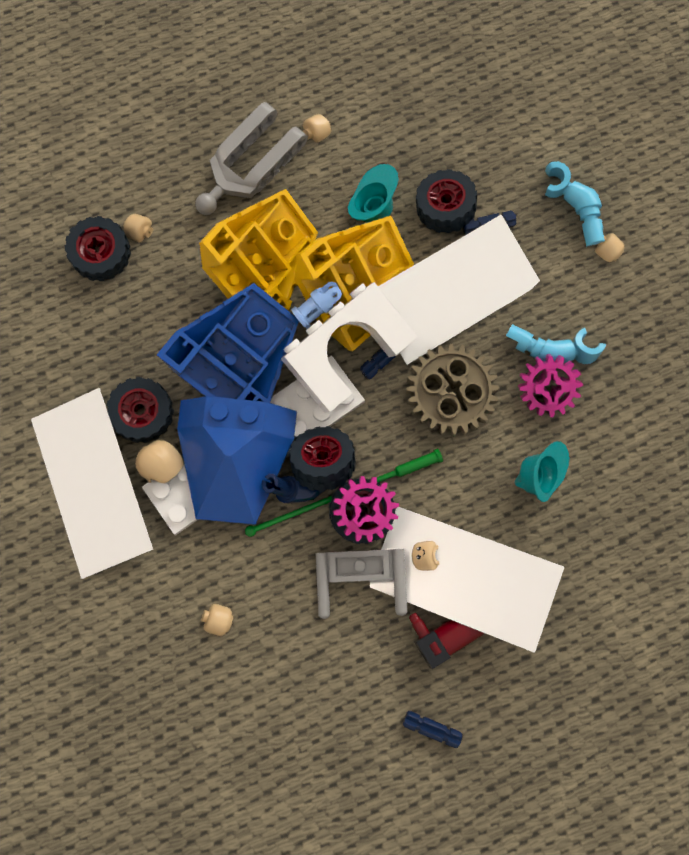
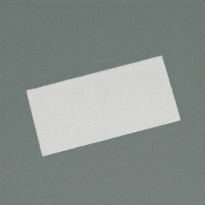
[378,215,540,365]
[31,388,153,579]
[370,507,564,653]

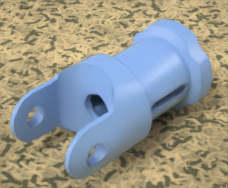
[291,282,342,329]

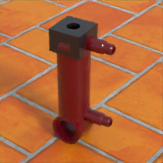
[409,613,486,669]

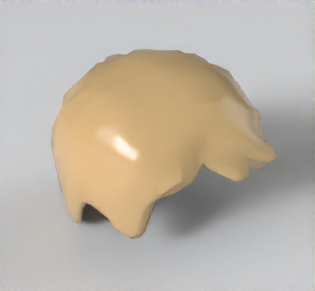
[135,440,184,484]

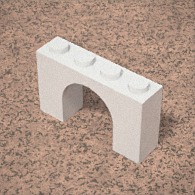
[281,282,418,412]

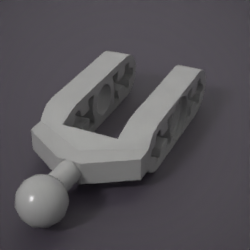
[195,102,308,215]

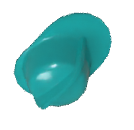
[348,164,399,223]
[515,441,570,502]

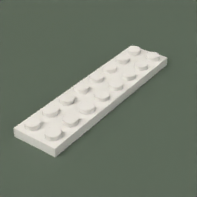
[142,355,365,535]

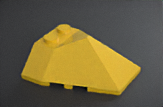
[199,189,318,311]
[294,216,414,352]

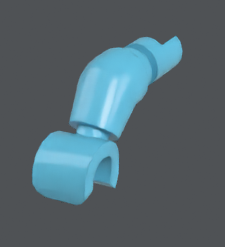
[545,161,605,247]
[506,324,606,364]

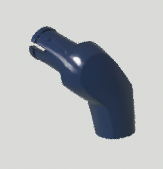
[262,474,323,503]

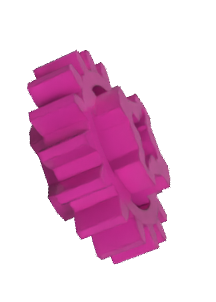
[518,354,583,417]
[333,476,399,542]

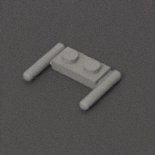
[316,549,407,619]

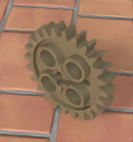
[405,344,499,437]

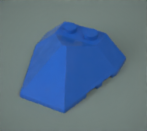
[156,283,299,403]
[177,396,297,525]

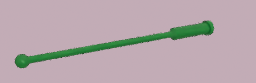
[245,448,443,537]

